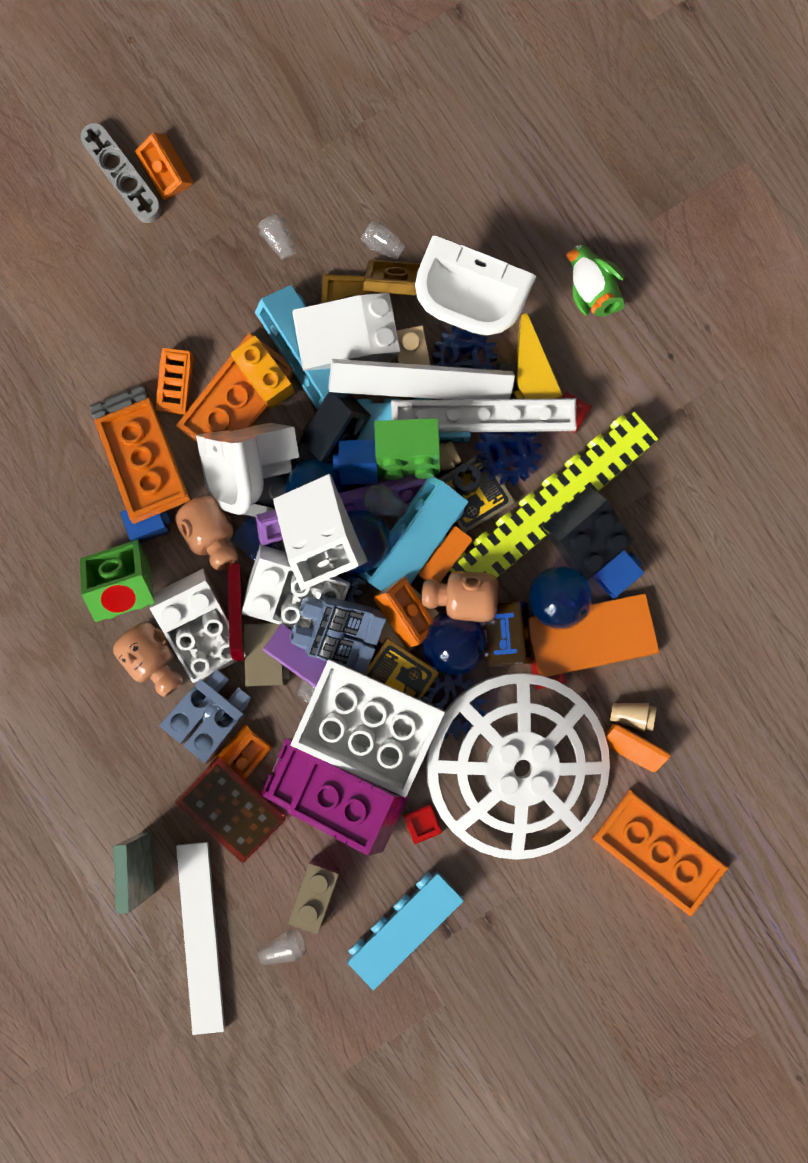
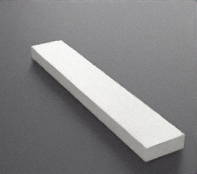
[328,359,515,400]
[391,399,577,432]
[176,841,225,1035]

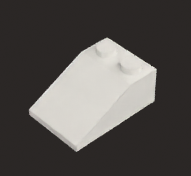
[292,293,400,371]

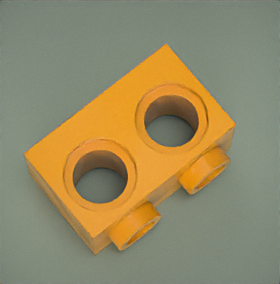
[230,336,295,410]

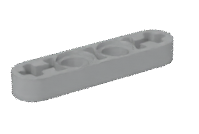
[81,123,161,223]

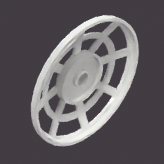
[426,673,610,859]

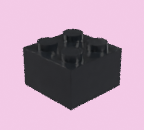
[542,487,633,581]

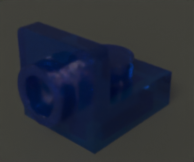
[231,516,278,561]

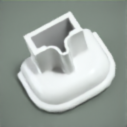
[415,236,536,335]
[196,423,299,515]

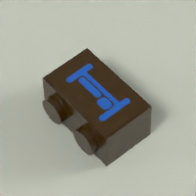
[482,602,533,667]

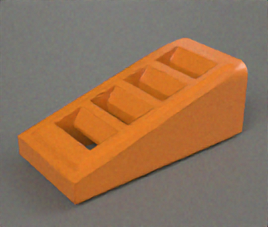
[156,348,195,415]

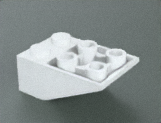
[273,474,368,591]
[241,545,350,628]
[149,569,245,683]

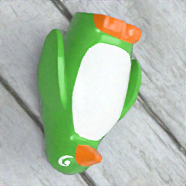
[566,244,625,317]

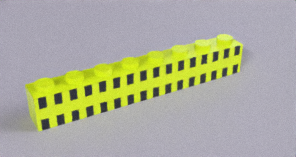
[448,412,658,578]

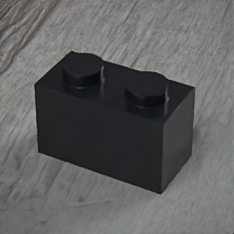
[300,392,372,464]

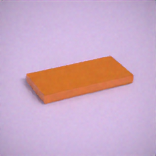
[176,332,294,442]
[94,397,190,524]
[529,593,660,677]
[592,790,728,917]

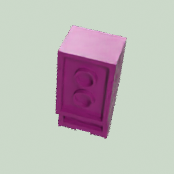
[261,738,409,856]

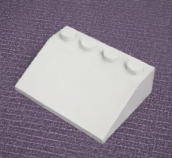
[290,659,445,798]

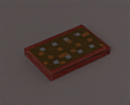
[175,755,286,864]

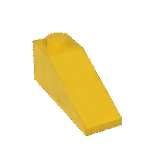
[513,313,562,399]

